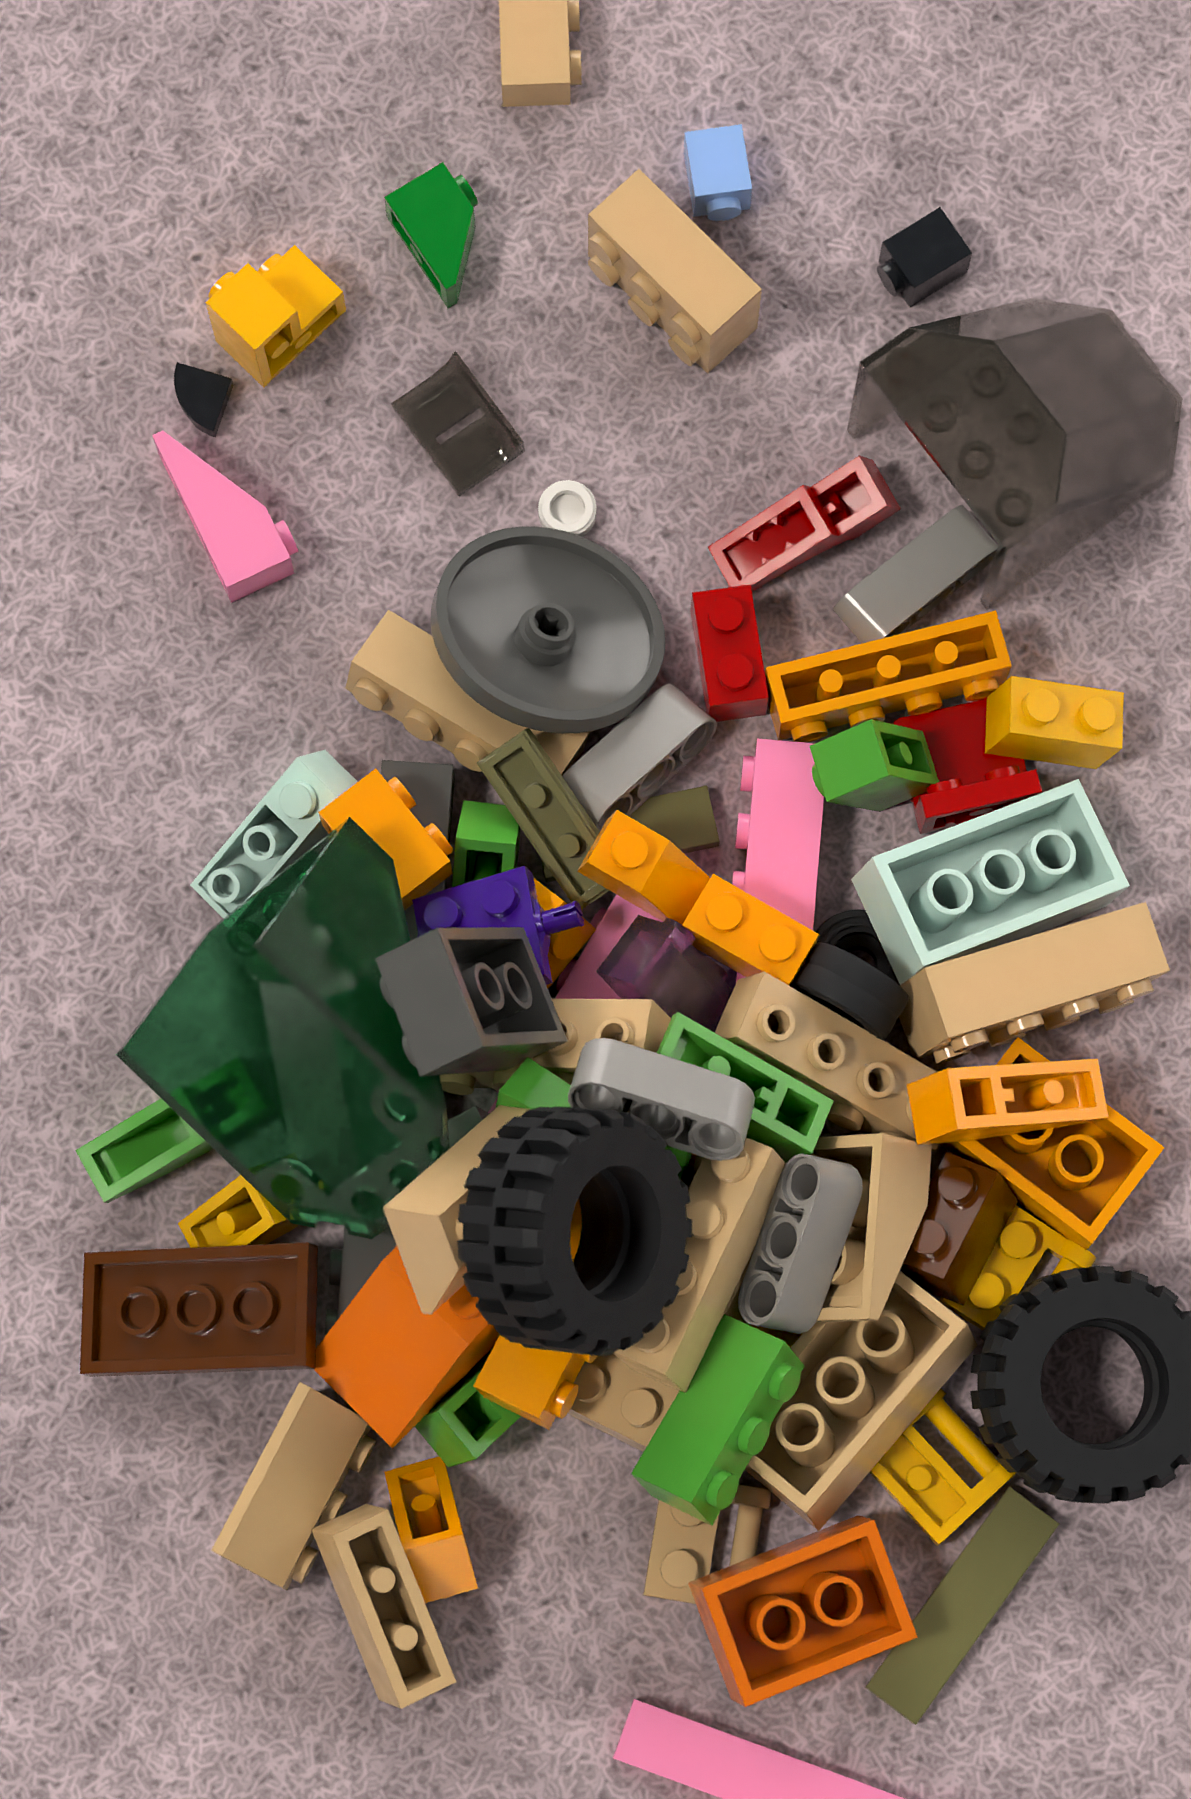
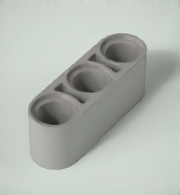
[833,505,1001,643]
[562,684,717,831]
[568,1038,755,1161]
[738,1153,863,1334]

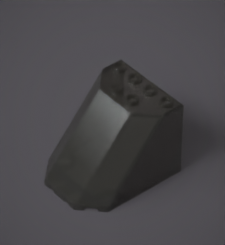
[847,298,1183,610]

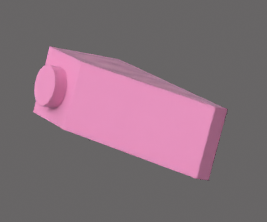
[152,430,298,603]

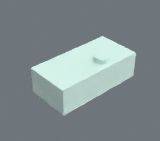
[851,779,1130,985]

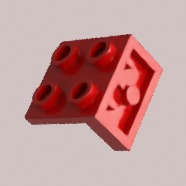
[893,698,1042,834]

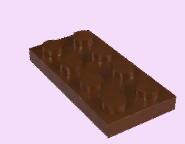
[80,1242,318,1377]

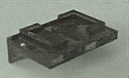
[391,351,525,497]

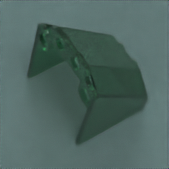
[116,817,450,1239]

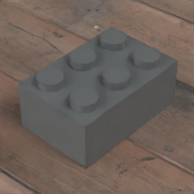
[375,927,568,1077]

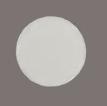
[538,480,596,537]

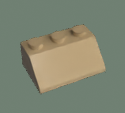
[383,1105,530,1315]
[211,1382,376,1590]

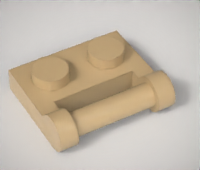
[643,1485,772,1604]

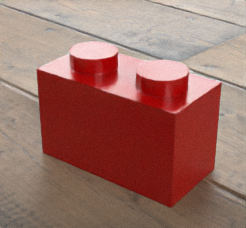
[690,584,769,722]

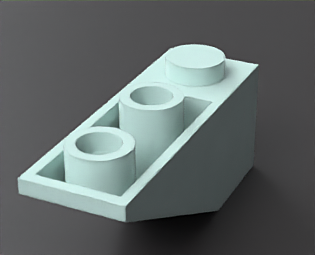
[190,750,358,926]

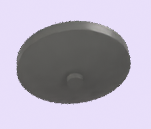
[430,526,666,734]

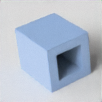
[683,124,752,221]

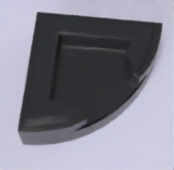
[174,362,233,437]

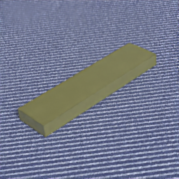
[864,1487,1059,1725]

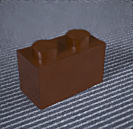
[900,1152,1018,1306]

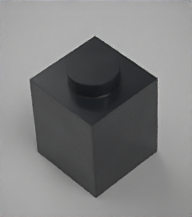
[877,207,972,307]

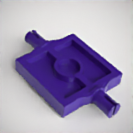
[412,866,584,985]

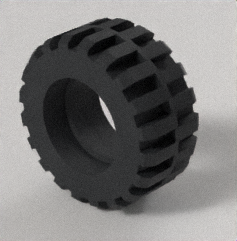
[457,1106,692,1356]
[970,1266,1191,1504]

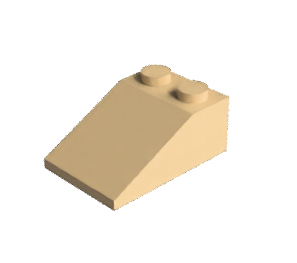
[810,1133,932,1322]

